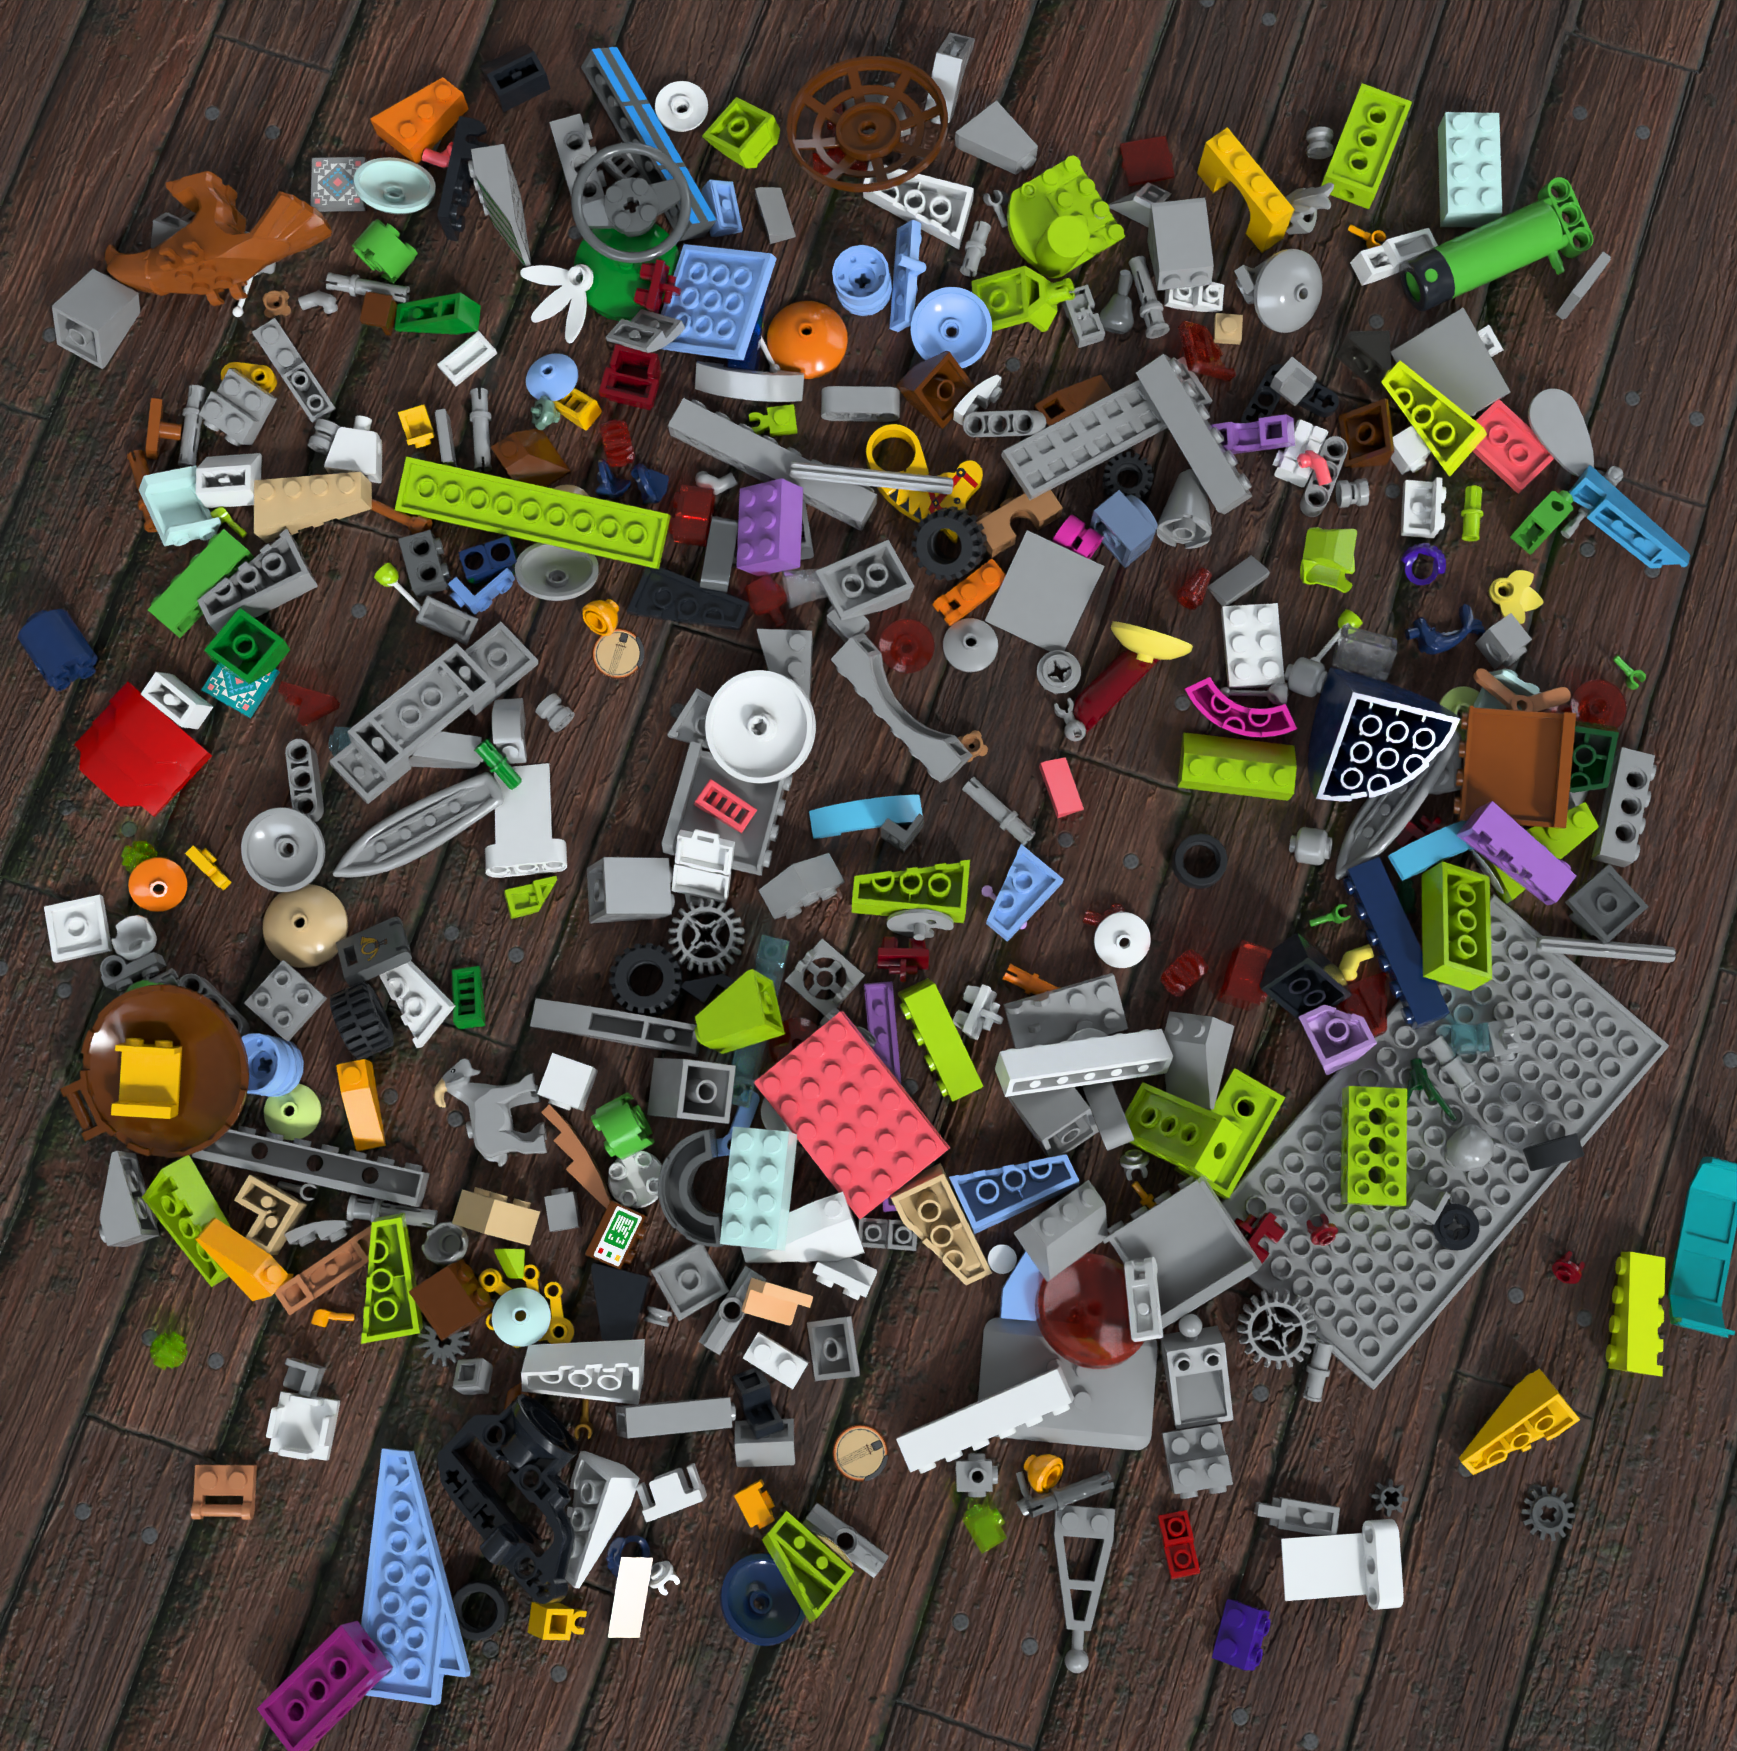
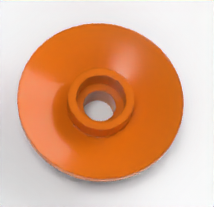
[128,857,187,912]

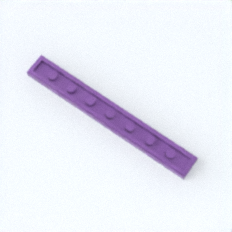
[864,981,901,1212]

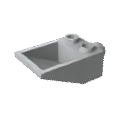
[1160,1314,1233,1430]

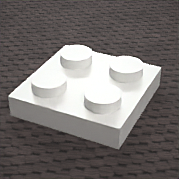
[44,895,112,963]

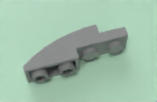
[252,318,336,423]

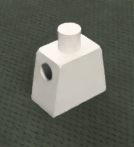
[324,416,382,483]

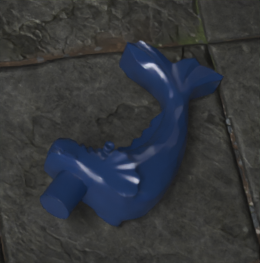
[1405,604,1485,655]

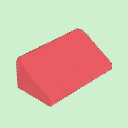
[1039,757,1084,818]

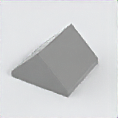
[807,1316,860,1381]

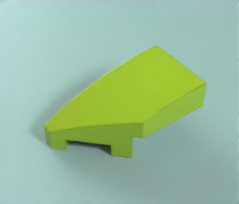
[504,876,557,919]

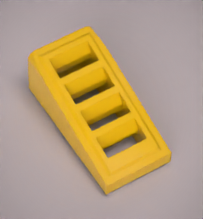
[553,388,602,430]

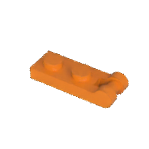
[932,559,1006,626]

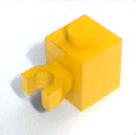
[527,1602,587,1640]

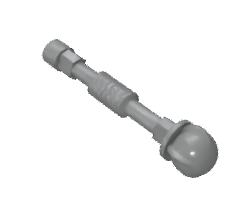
[1561,466,1623,538]

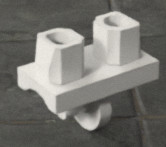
[953,984,1003,1040]

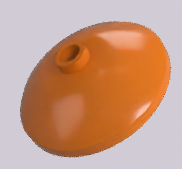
[767,301,848,379]

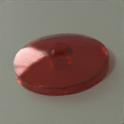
[1035,1253,1144,1369]

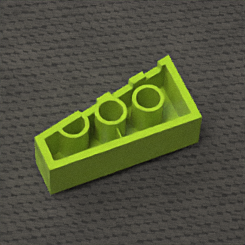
[852,860,970,923]

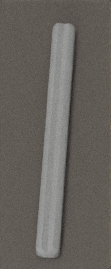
[790,461,954,494]

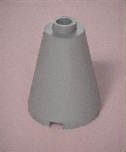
[1157,469,1212,549]

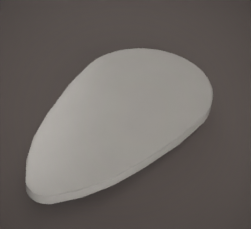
[1528,389,1594,478]

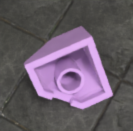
[1299,1005,1377,1075]

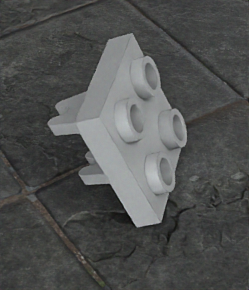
[244,960,327,1041]

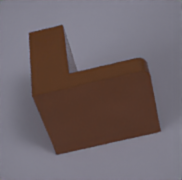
[360,291,397,336]

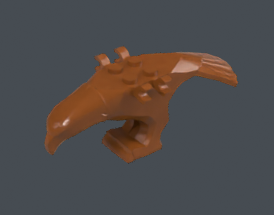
[105,171,332,306]

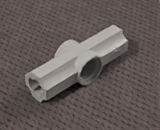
[698,1266,767,1355]
[802,1503,889,1578]

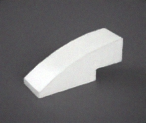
[1350,228,1438,286]

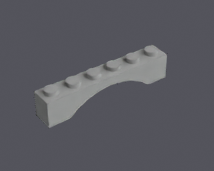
[831,633,973,783]

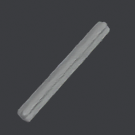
[1536,936,1676,963]

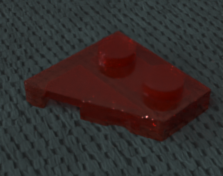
[1339,972,1387,1038]

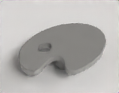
[887,909,954,940]

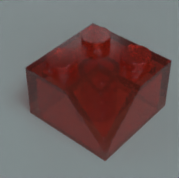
[1217,940,1273,1011]

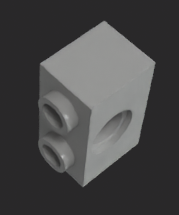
[1475,613,1532,669]

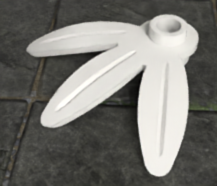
[520,264,594,343]

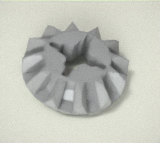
[1037,650,1081,694]

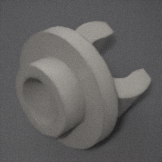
[1120,1149,1149,1180]

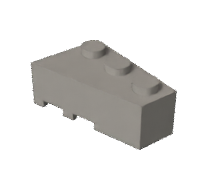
[757,629,813,700]

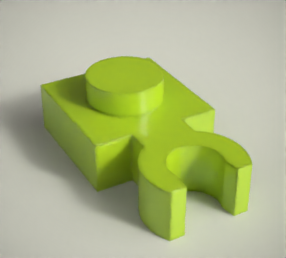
[749,404,797,437]

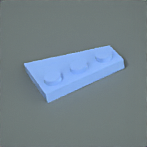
[986,844,1064,942]

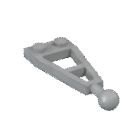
[1053,1505,1115,1673]

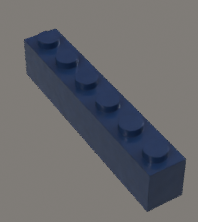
[1343,857,1450,1030]

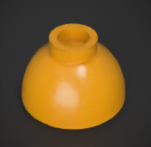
[582,599,619,636]
[1024,1454,1063,1495]

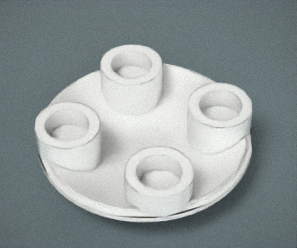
[608,1151,662,1208]

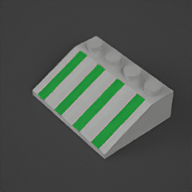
[468,144,532,268]

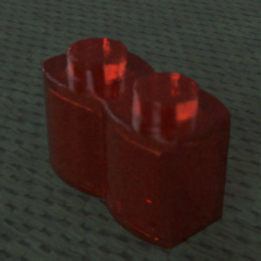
[669,484,716,547]

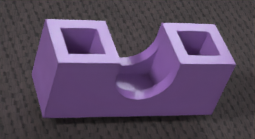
[1211,414,1295,454]

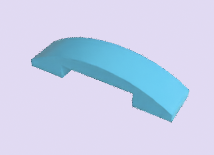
[809,795,922,839]
[1388,821,1474,881]

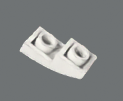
[1164,282,1224,312]
[953,375,1003,425]

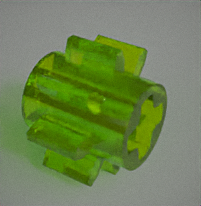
[121,841,158,873]
[150,1332,188,1370]

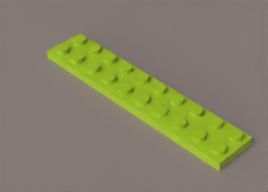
[395,457,671,569]

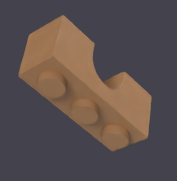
[976,490,1063,558]

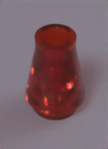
[1177,568,1212,610]

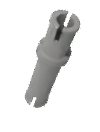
[326,272,410,303]
[178,385,207,468]
[470,388,492,472]
[962,777,1036,846]

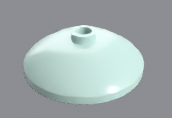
[353,157,436,214]

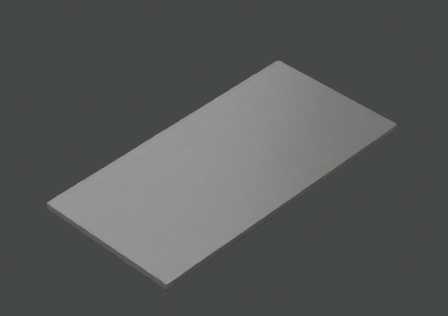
[1221,894,1669,1390]

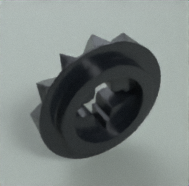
[1431,1204,1479,1251]

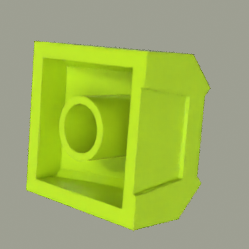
[702,97,780,168]

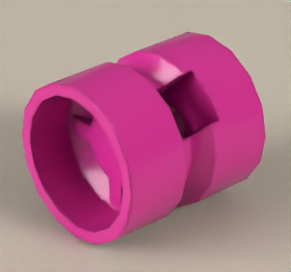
[1052,514,1104,559]

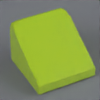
[494,1249,525,1279]

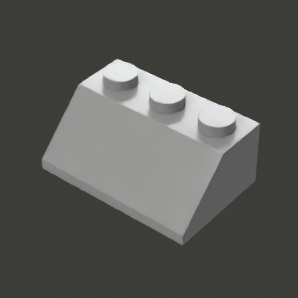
[1014,1180,1108,1282]

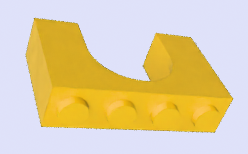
[1197,127,1294,253]

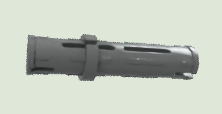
[1025,1470,1114,1518]

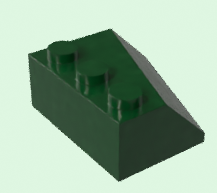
[1569,721,1619,793]

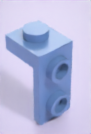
[448,568,515,615]

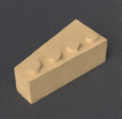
[254,472,372,543]

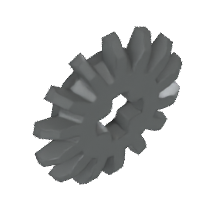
[418,1322,470,1366]
[1521,1486,1575,1541]

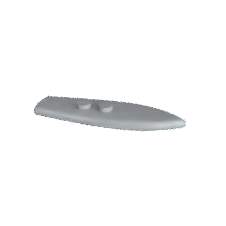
[1335,730,1462,880]
[333,772,504,877]

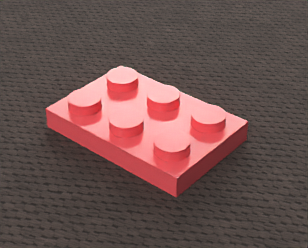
[1472,399,1554,494]

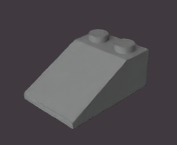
[815,540,914,620]
[1164,1011,1234,1110]
[99,1151,160,1247]

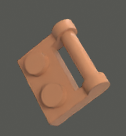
[191,1464,257,1520]

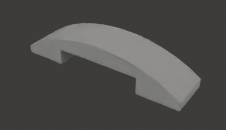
[695,361,805,402]

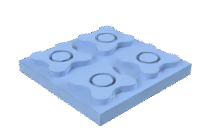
[661,244,777,360]

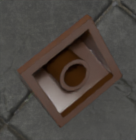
[1339,398,1394,468]

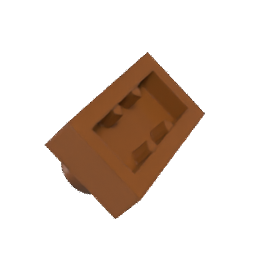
[145,398,182,460]

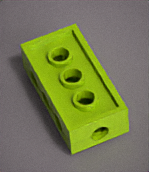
[1321,83,1412,209]
[1174,1068,1285,1199]
[1125,1082,1243,1182]
[1341,1086,1407,1207]

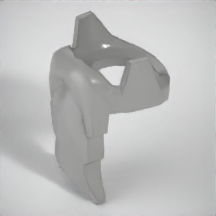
[1285,183,1334,234]

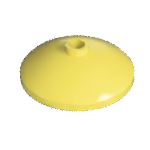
[1111,622,1193,663]

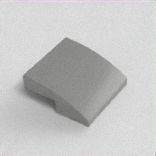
[606,309,685,353]

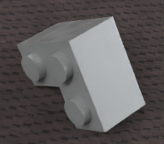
[759,853,845,919]

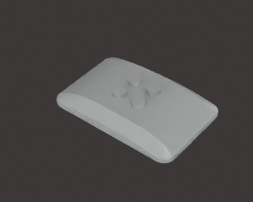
[978,1317,1158,1450]

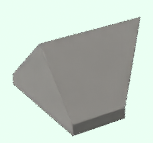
[1108,182,1171,228]

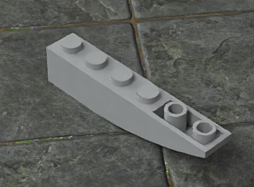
[530,998,700,1057]

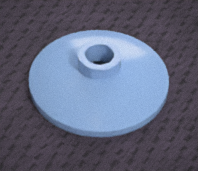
[526,353,578,401]

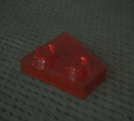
[1178,320,1236,381]

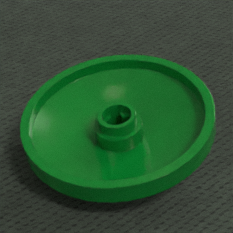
[574,223,680,321]

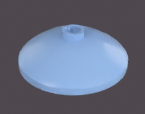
[911,287,992,369]

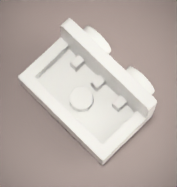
[1401,477,1446,538]
[813,1258,877,1300]

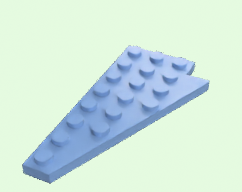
[361,1448,470,1705]

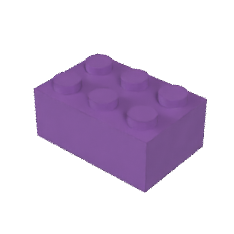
[736,478,803,576]

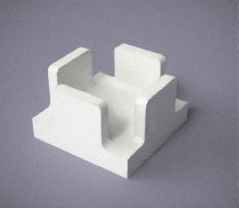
[266,1391,340,1461]
[636,1463,707,1523]

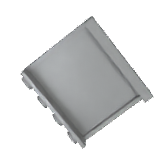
[662,741,793,876]
[1102,1175,1262,1329]

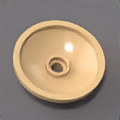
[263,884,348,968]

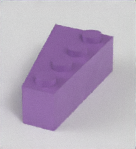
[1456,801,1576,906]

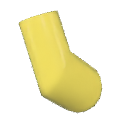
[1339,944,1374,981]

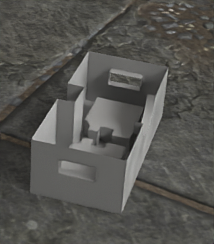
[1062,285,1105,348]

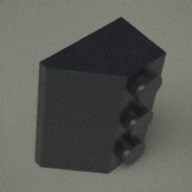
[1259,933,1352,1021]

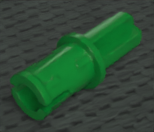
[474,738,522,790]

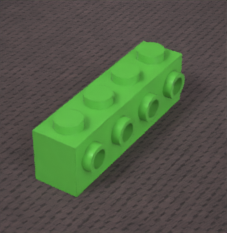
[148,529,255,638]

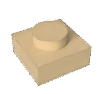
[1213,313,1243,345]

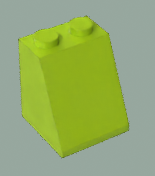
[694,969,785,1054]

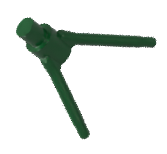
[1407,1058,1457,1122]

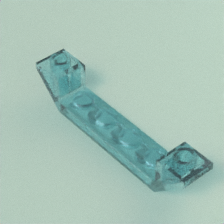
[731,935,790,1108]

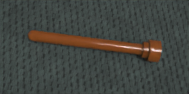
[313,474,432,535]

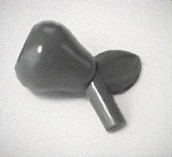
[1099,270,1134,334]

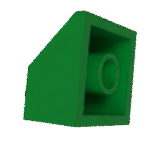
[204,608,290,684]

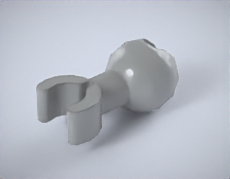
[1054,698,1086,742]

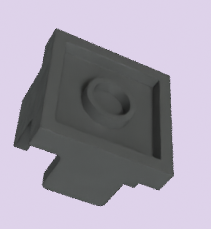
[1565,864,1649,945]

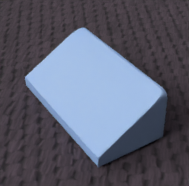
[702,180,743,237]

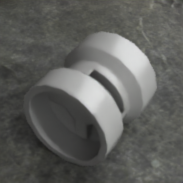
[308,419,340,456]
[1336,478,1369,508]
[535,693,575,732]

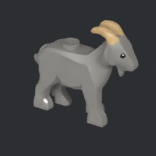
[433,1058,547,1167]

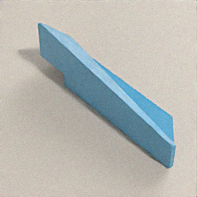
[1569,465,1690,568]

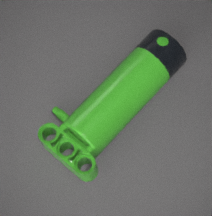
[1400,177,1593,311]

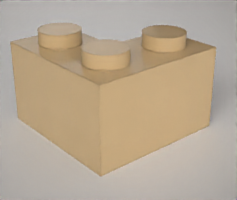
[234,1175,307,1255]
[452,1187,540,1245]

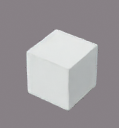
[537,1053,598,1111]

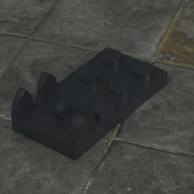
[437,116,489,241]

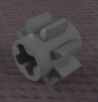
[1369,1478,1408,1517]

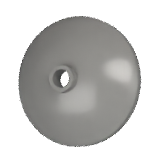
[1254,249,1322,333]
[515,543,599,601]
[241,807,325,892]

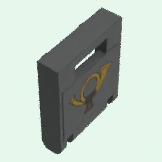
[336,917,412,987]

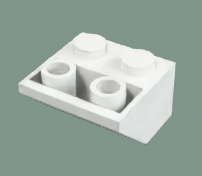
[195,453,262,508]

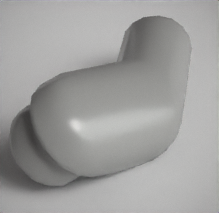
[298,291,338,314]
[695,471,737,495]

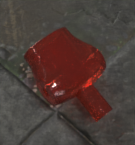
[745,574,787,627]

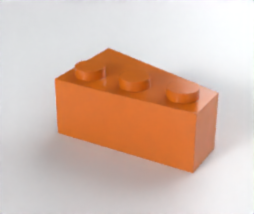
[370,77,468,164]

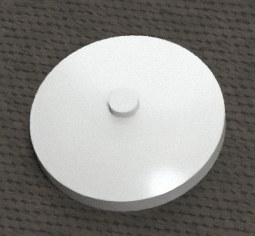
[705,670,816,783]

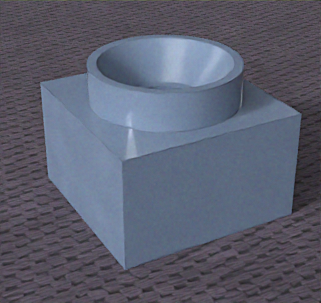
[1089,490,1158,568]

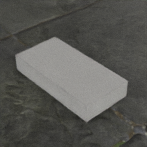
[435,409,457,468]
[416,596,478,645]

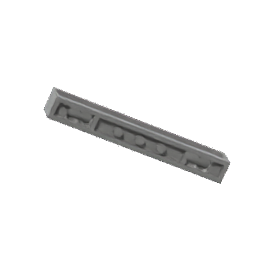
[192,1126,429,1207]

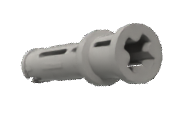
[1129,256,1170,339]
[347,1194,438,1229]

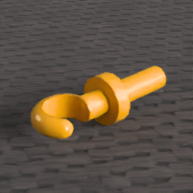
[1132,1181,1156,1209]

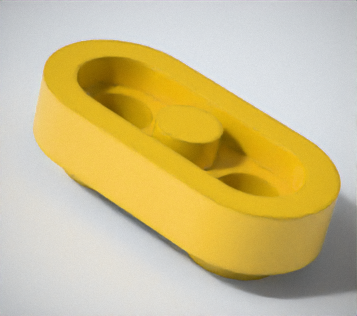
[221,362,277,393]

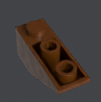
[1034,374,1113,429]

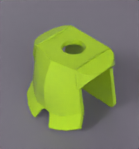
[1300,527,1357,593]

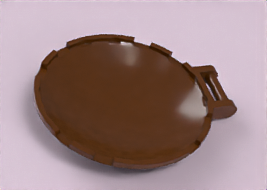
[60,984,249,1158]

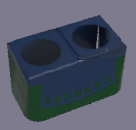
[458,536,519,587]

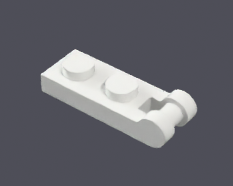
[1124,1257,1163,1342]

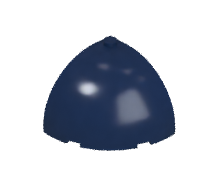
[1308,667,1460,801]

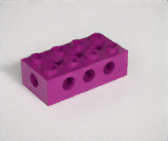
[257,1621,393,1751]

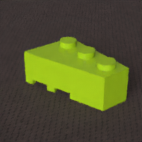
[762,1511,854,1623]

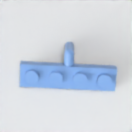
[889,220,926,332]

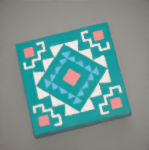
[201,665,280,719]

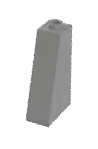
[615,1397,736,1438]

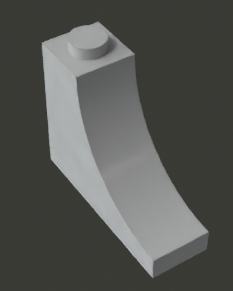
[925,33,975,124]

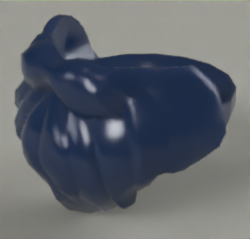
[595,459,631,500]
[631,464,669,505]
[606,1535,650,1577]

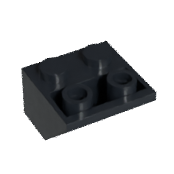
[479,44,551,112]

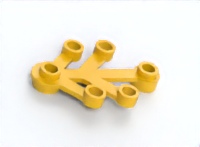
[478,1265,574,1348]

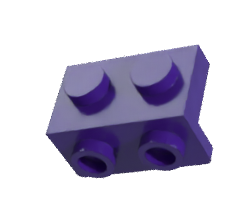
[1212,1599,1271,1670]

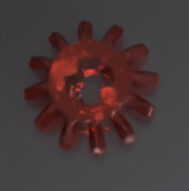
[600,419,635,467]
[1160,949,1208,997]

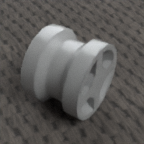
[1306,127,1333,159]

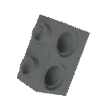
[398,530,451,598]

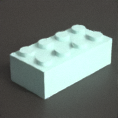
[1438,112,1502,227]
[720,1127,797,1251]

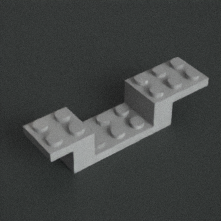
[329,622,538,804]

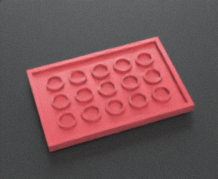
[753,1011,950,1219]

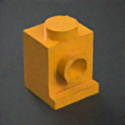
[734,1479,775,1529]

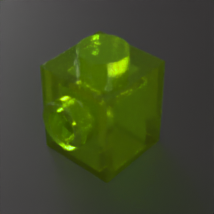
[962,1503,1007,1554]

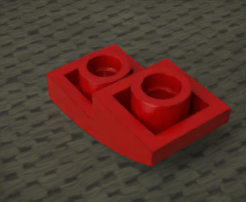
[1158,1510,1200,1579]

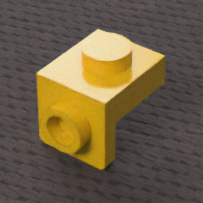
[398,404,435,448]

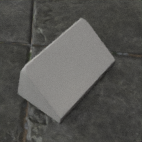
[755,187,796,244]
[1207,555,1270,607]

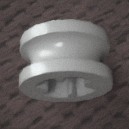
[644,1306,672,1327]

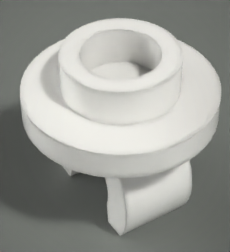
[648,1561,680,1595]

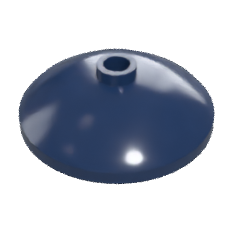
[720,1554,805,1646]

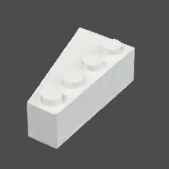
[863,161,974,249]

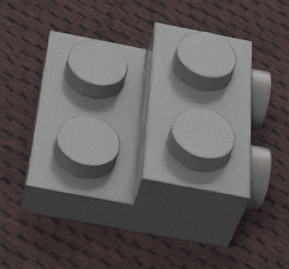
[199,368,277,446]
[1161,1423,1233,1499]

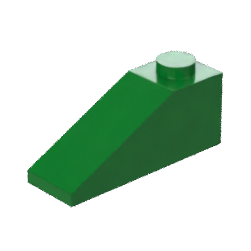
[394,293,481,335]

